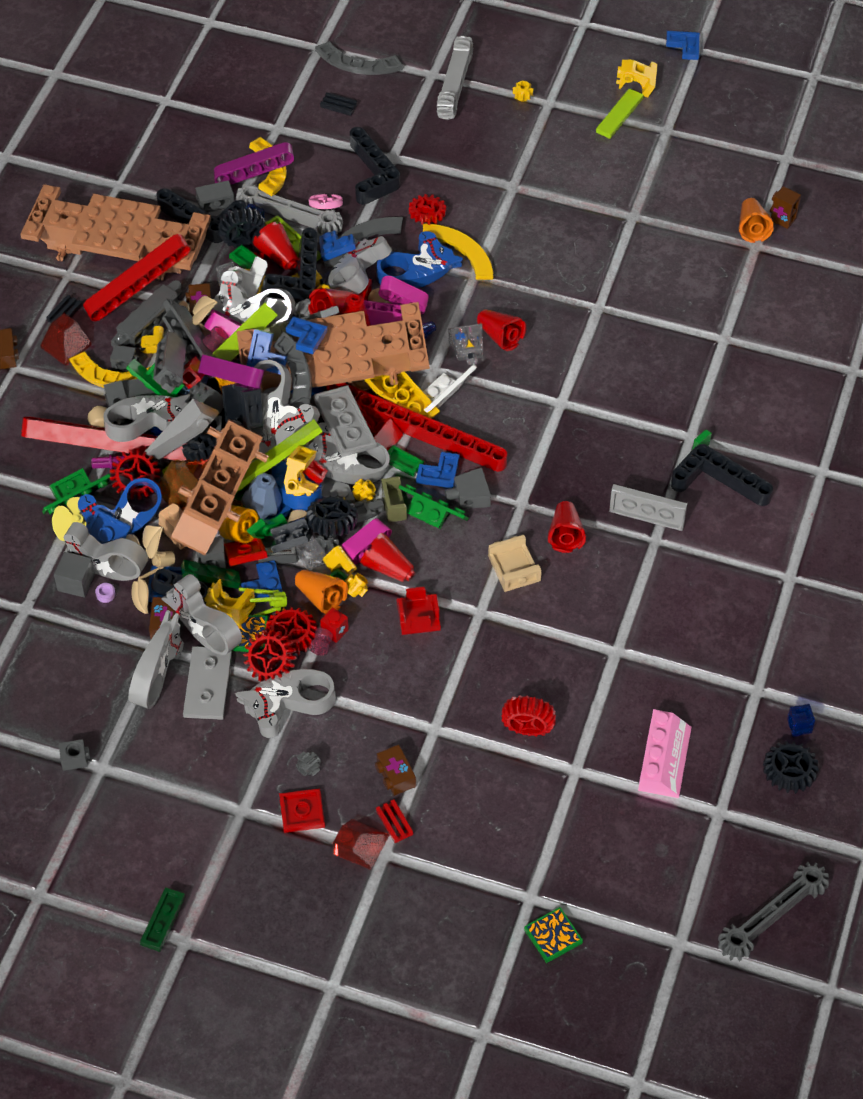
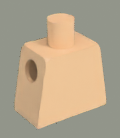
[159,503,186,550]

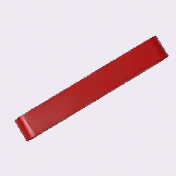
[83,234,190,321]

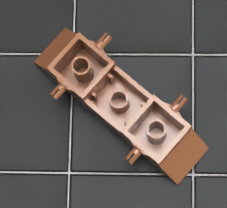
[170,419,269,555]

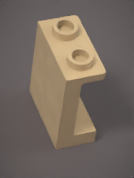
[488,535,541,592]

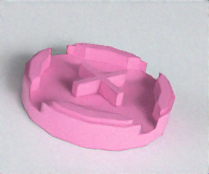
[309,194,343,209]

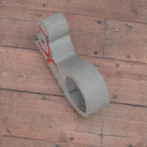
[328,236,392,294]

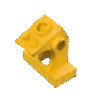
[616,59,658,98]
[284,445,319,496]
[204,579,256,626]

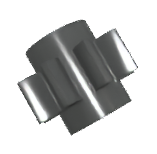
[315,535,339,553]
[296,751,321,776]

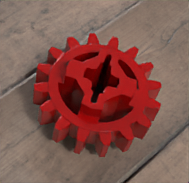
[409,194,446,225]

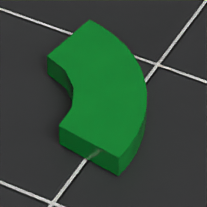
[247,513,288,539]

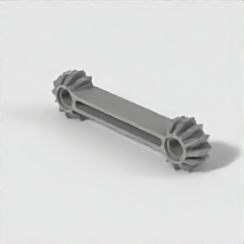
[437,36,473,120]
[236,183,343,235]

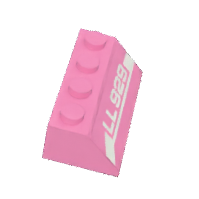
[638,709,691,798]

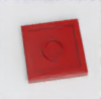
[224,538,268,566]
[279,788,325,833]

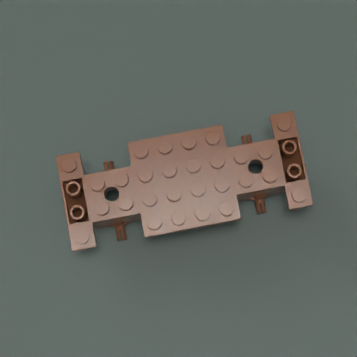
[21,185,211,280]
[237,302,430,392]

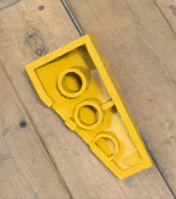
[365,372,440,419]

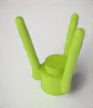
[239,587,287,616]

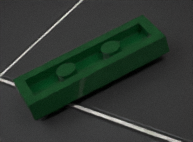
[181,560,240,589]
[140,887,185,952]

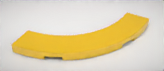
[249,137,287,196]
[423,224,493,280]
[69,351,150,388]

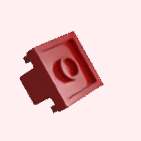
[396,587,441,635]

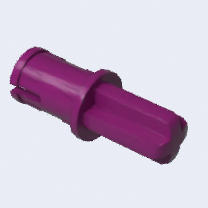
[91,455,129,469]

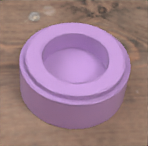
[95,583,116,603]

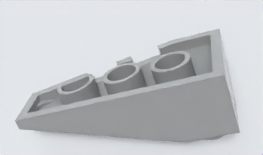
[145,399,219,460]

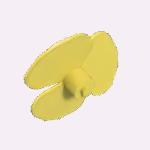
[52,497,86,541]

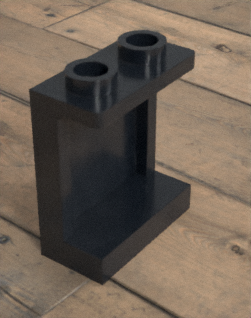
[222,383,264,429]

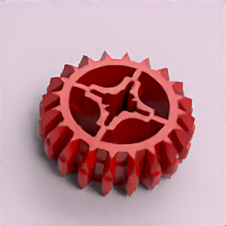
[110,449,161,500]
[265,606,318,656]
[243,629,297,682]
[501,695,556,737]

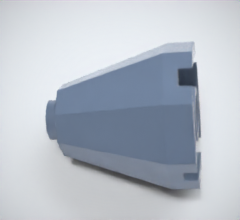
[241,473,282,519]

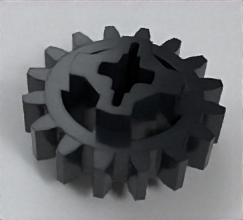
[182,433,217,461]

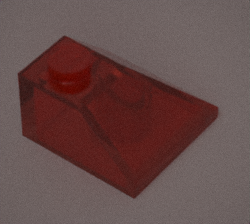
[40,313,92,366]
[333,819,389,870]

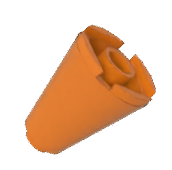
[739,198,774,243]
[295,569,348,614]

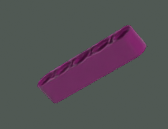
[214,142,294,185]
[198,354,264,389]

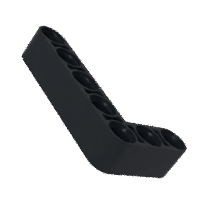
[350,127,400,205]
[156,188,247,243]
[261,228,318,302]
[671,444,773,506]

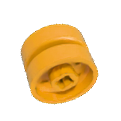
[219,505,259,543]

